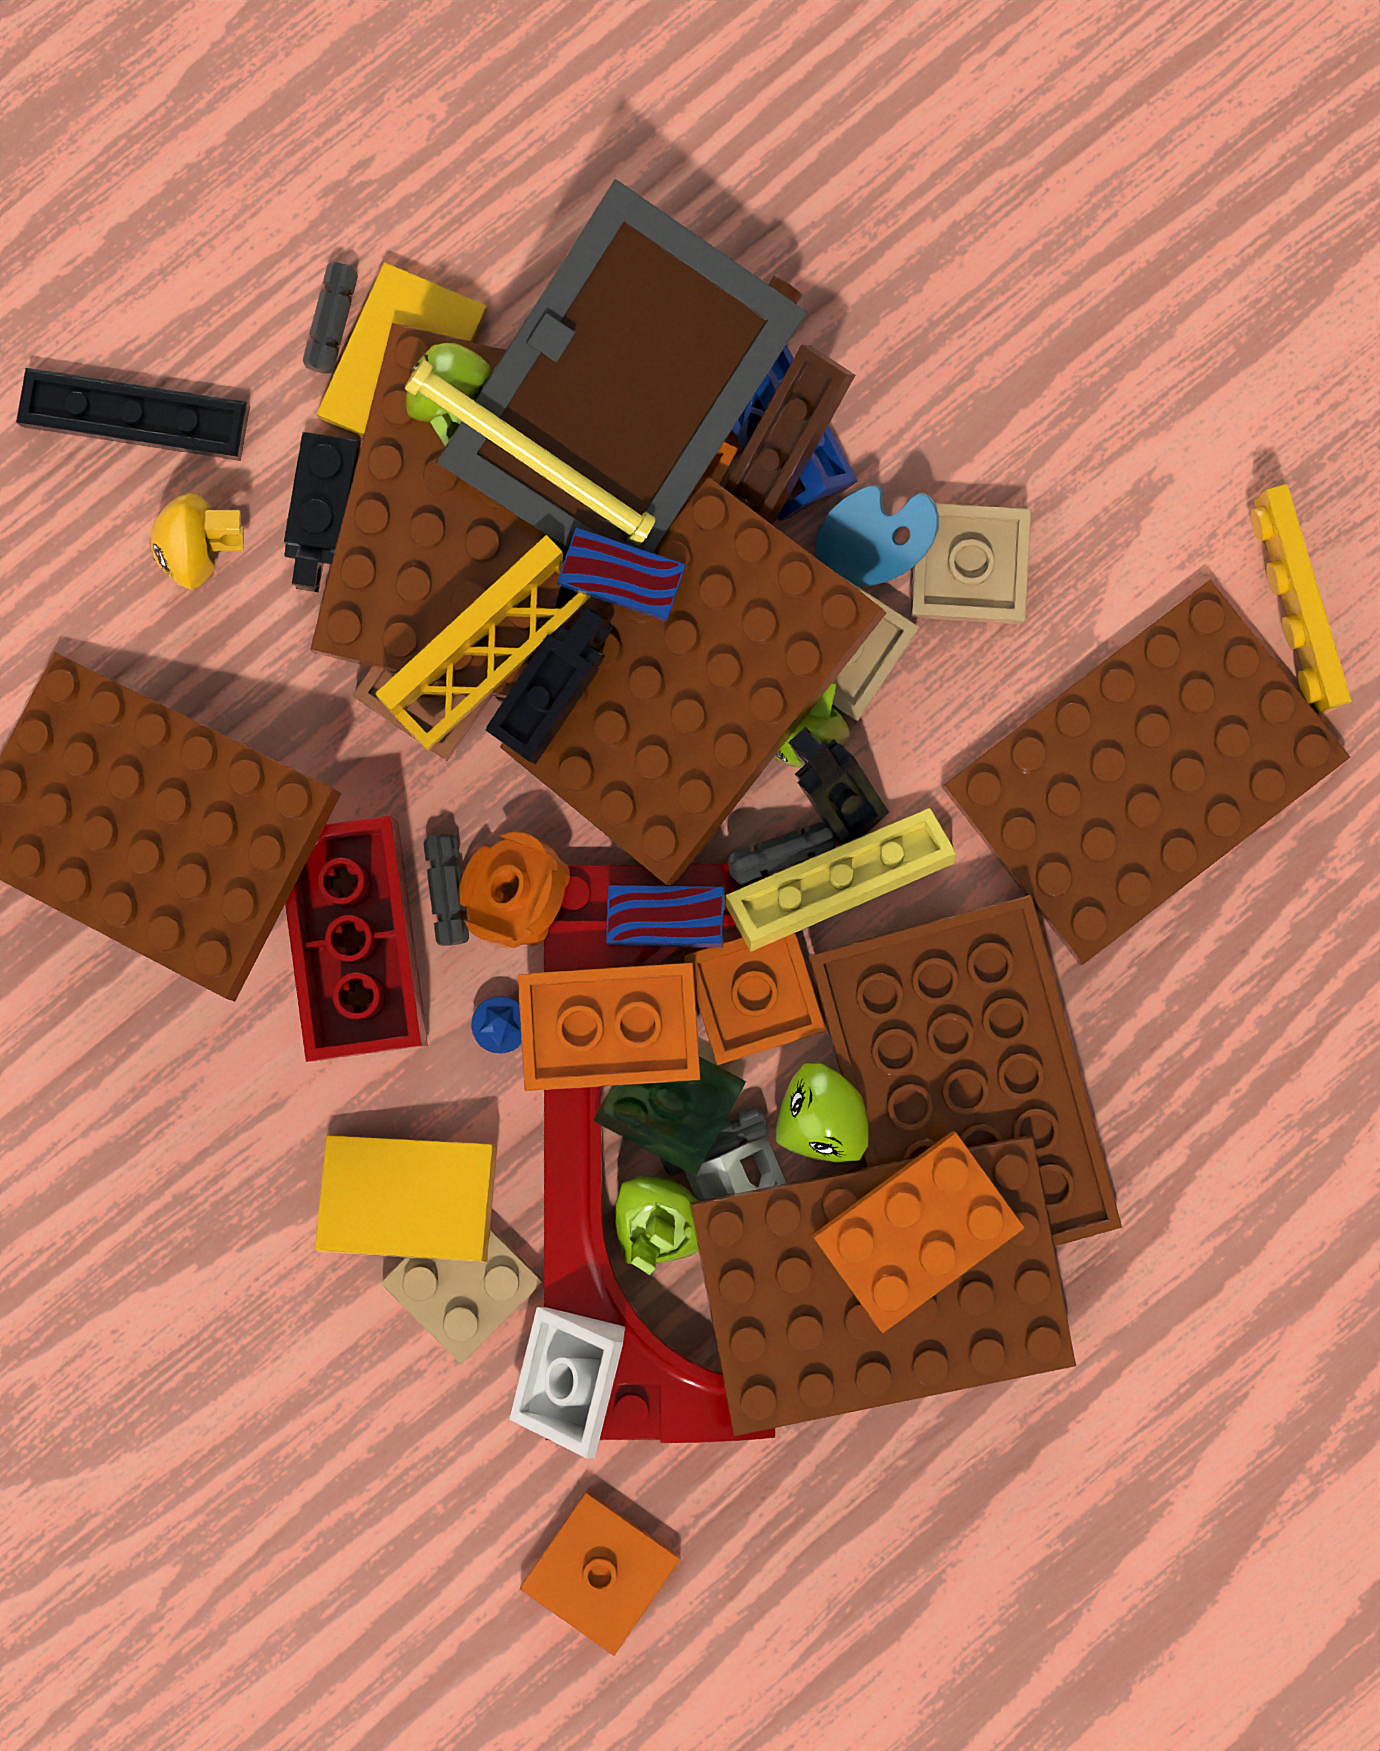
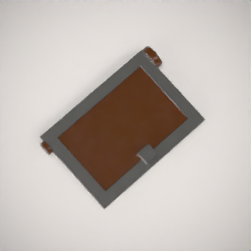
[436,179,807,553]

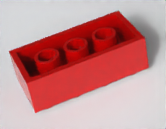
[285,815,428,1062]

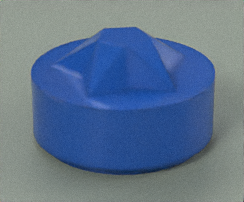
[471,996,522,1053]

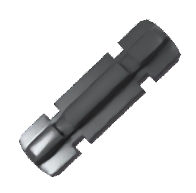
[303,262,358,374]
[727,822,835,885]
[423,834,469,946]
[658,1107,768,1175]

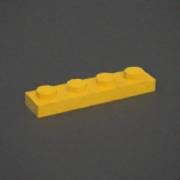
[1251,484,1352,715]

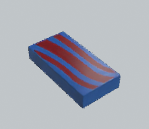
[557,528,686,622]
[606,885,725,948]

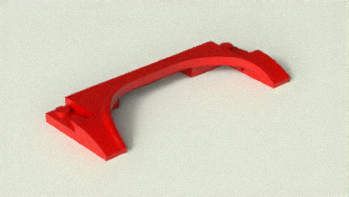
[544,863,775,1443]

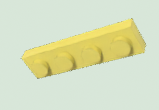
[725,808,957,952]

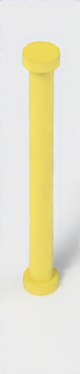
[404,359,656,547]

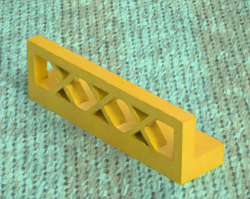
[375,535,594,752]

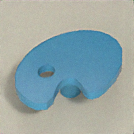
[815,485,939,586]

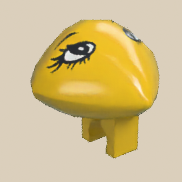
[149,492,244,590]

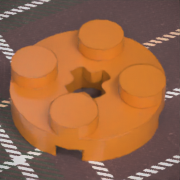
[458,832,570,948]

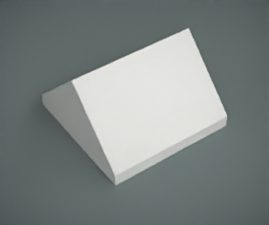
[509,1307,625,1458]

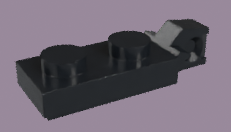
[284,432,360,593]
[486,607,614,764]
[788,727,889,845]

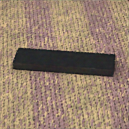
[16,368,250,461]

